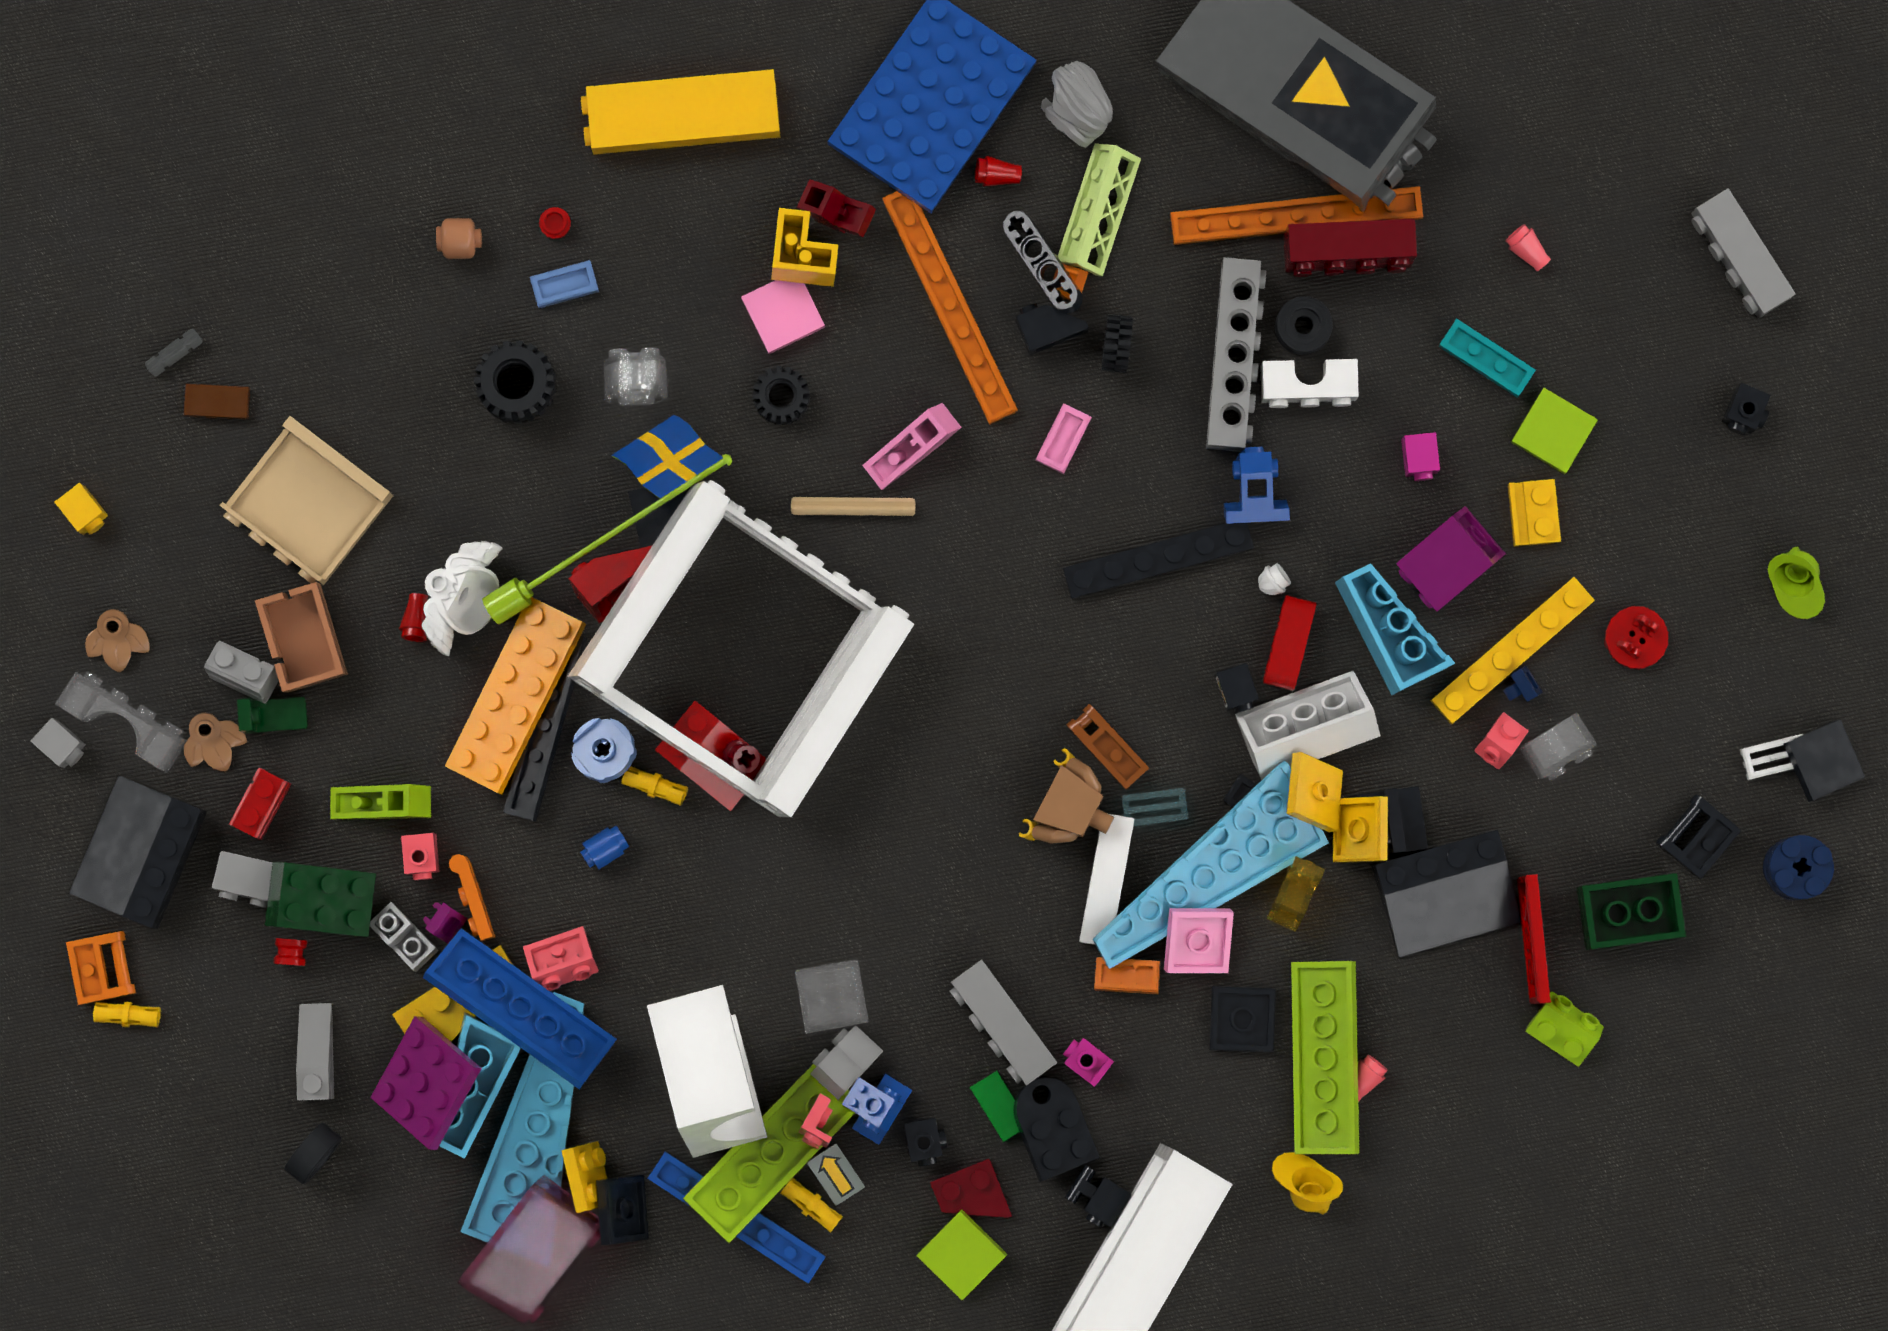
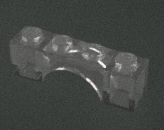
[55,671,187,773]

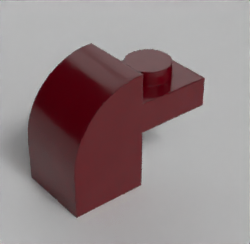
[797,179,876,237]

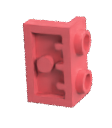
[523,926,599,991]
[799,1093,833,1149]

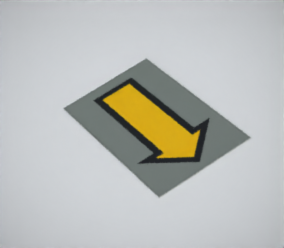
[807,1144,865,1206]

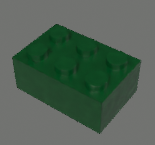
[265,862,376,937]
[1577,873,1686,950]

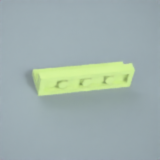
[1058,143,1141,276]

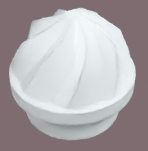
[1258,563,1291,595]

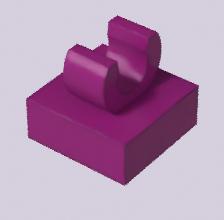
[423,902,468,944]

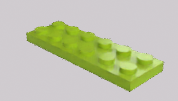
[1291,961,1359,1154]
[683,1064,855,1244]

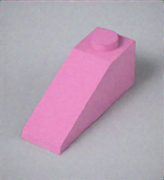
[862,403,962,490]

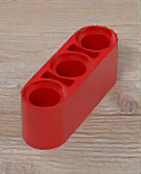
[1263,595,1316,691]

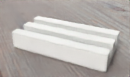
[1740,734,1803,780]

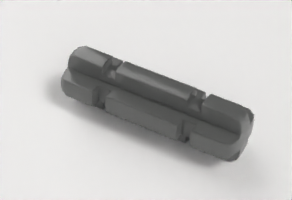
[145,329,203,376]

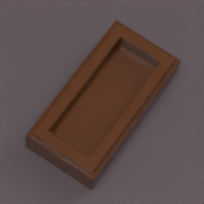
[184,384,250,420]

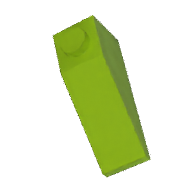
[330,784,431,819]

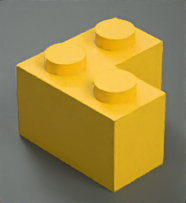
[771,208,838,287]

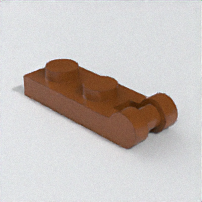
[1066,704,1149,790]

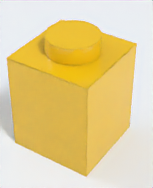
[55,483,108,535]

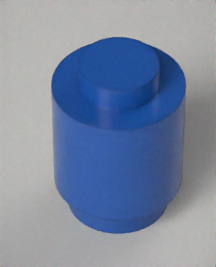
[580,826,629,870]

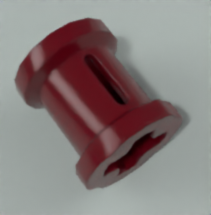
[723,740,760,773]

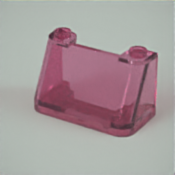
[457,1174,600,1324]

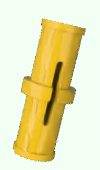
[622,766,688,806]
[93,1002,161,1028]
[780,1178,843,1233]

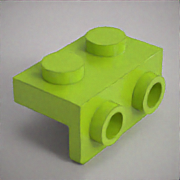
[1525,992,1604,1067]

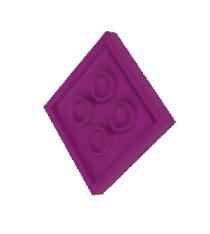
[370,1016,482,1150]

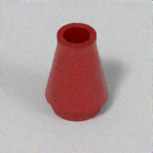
[975,155,1022,187]
[399,593,428,642]

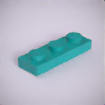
[1438,319,1536,398]

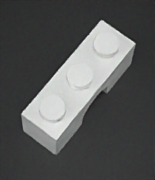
[1260,359,1359,408]

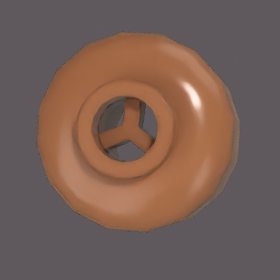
[436,218,482,259]

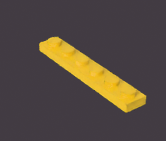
[1431,577,1595,724]

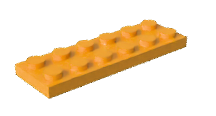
[445,597,586,795]

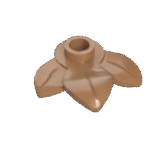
[85,609,150,672]
[184,713,247,772]

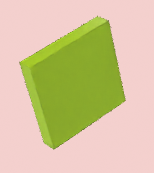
[1511,388,1598,474]
[916,1209,1007,1300]

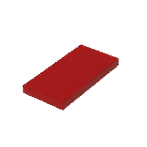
[1517,874,1551,1004]

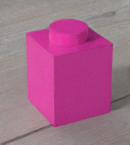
[1401,432,1440,481]

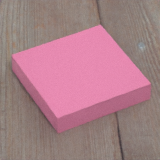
[741,280,825,354]
[1164,908,1234,973]

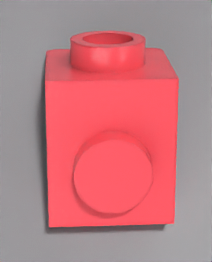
[1474,712,1529,769]

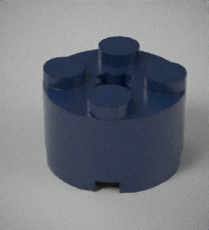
[1763,835,1834,900]

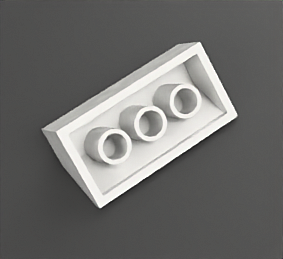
[1235,671,1380,780]

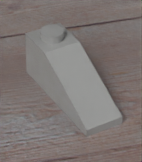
[296,1003,334,1100]

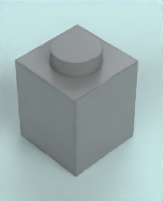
[31,718,86,768]

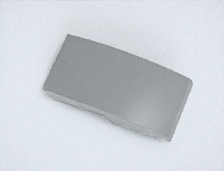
[370,902,439,972]

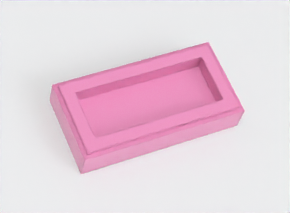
[1035,403,1092,474]

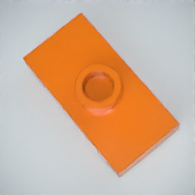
[1094,957,1161,994]

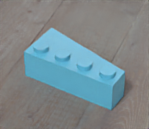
[1335,563,1455,695]
[439,1013,521,1159]

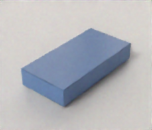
[530,260,599,308]

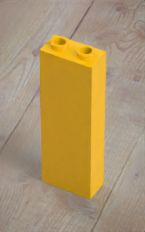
[581,69,780,155]

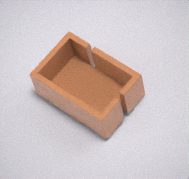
[255,582,348,693]

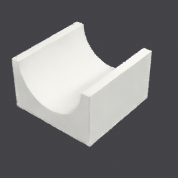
[647,985,767,1158]

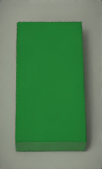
[970,1071,1019,1142]

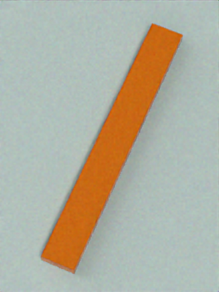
[1170,186,1423,245]
[882,191,1018,425]

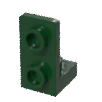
[237,697,308,734]

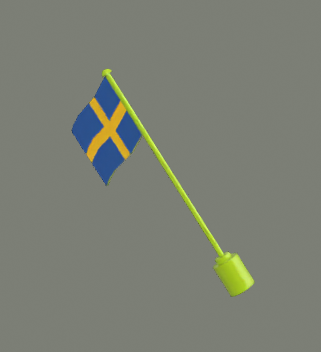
[482,415,732,625]

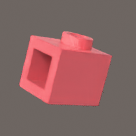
[401,833,440,880]

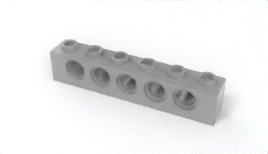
[1206,257,1266,452]

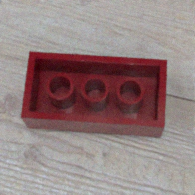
[1283,219,1417,277]

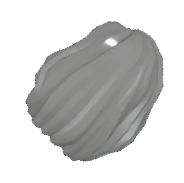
[1041,61,1113,148]

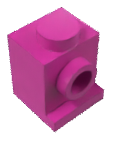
[1063,1038,1114,1087]

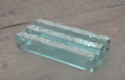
[1121,788,1189,826]

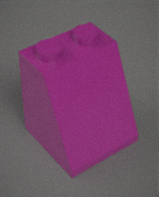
[1396,506,1506,612]

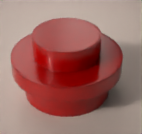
[539,207,571,239]

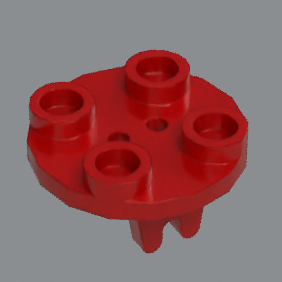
[1604,606,1668,669]

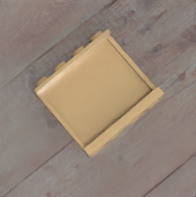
[219,416,393,585]

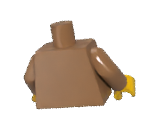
[1019,748,1114,844]

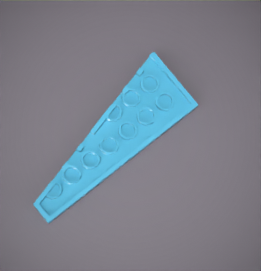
[1093,761,1329,969]
[461,992,585,1266]

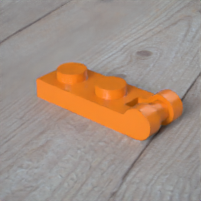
[449,854,495,941]

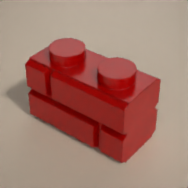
[229,768,291,840]

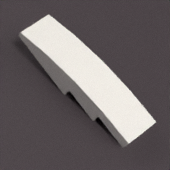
[1079,813,1134,945]

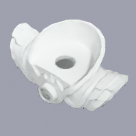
[421,541,503,656]

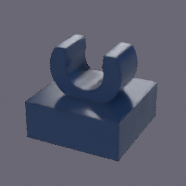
[1503,665,1543,702]

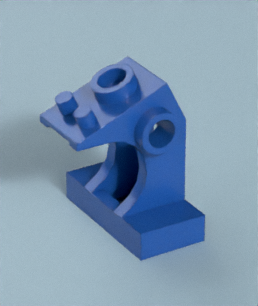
[1223,447,1290,524]
[842,1074,912,1145]

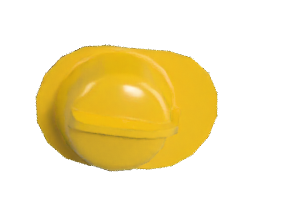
[1272,1152,1343,1215]

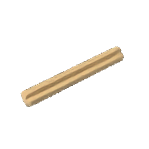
[791,497,916,516]

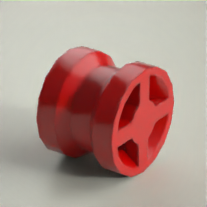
[273,938,307,966]

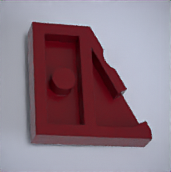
[930,1158,1012,1218]

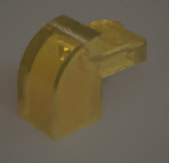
[1267,856,1325,932]

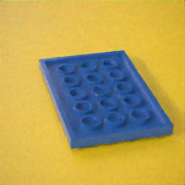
[827,0,1037,213]

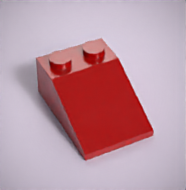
[569,545,653,624]
[655,701,766,812]

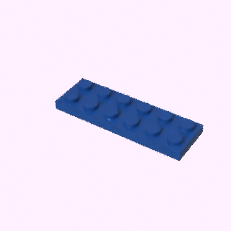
[423,928,617,1090]

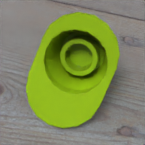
[1767,547,1825,619]

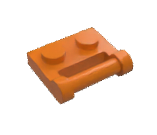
[66,931,136,1005]

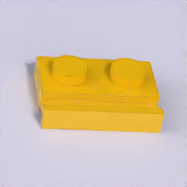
[1508,479,1561,547]

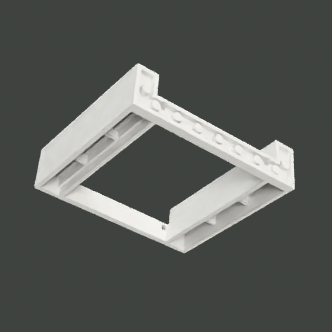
[567,480,914,817]
[1052,1143,1232,1331]

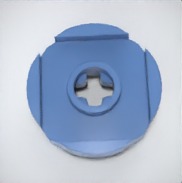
[571,718,637,783]

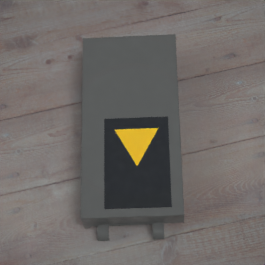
[1156,0,1437,212]

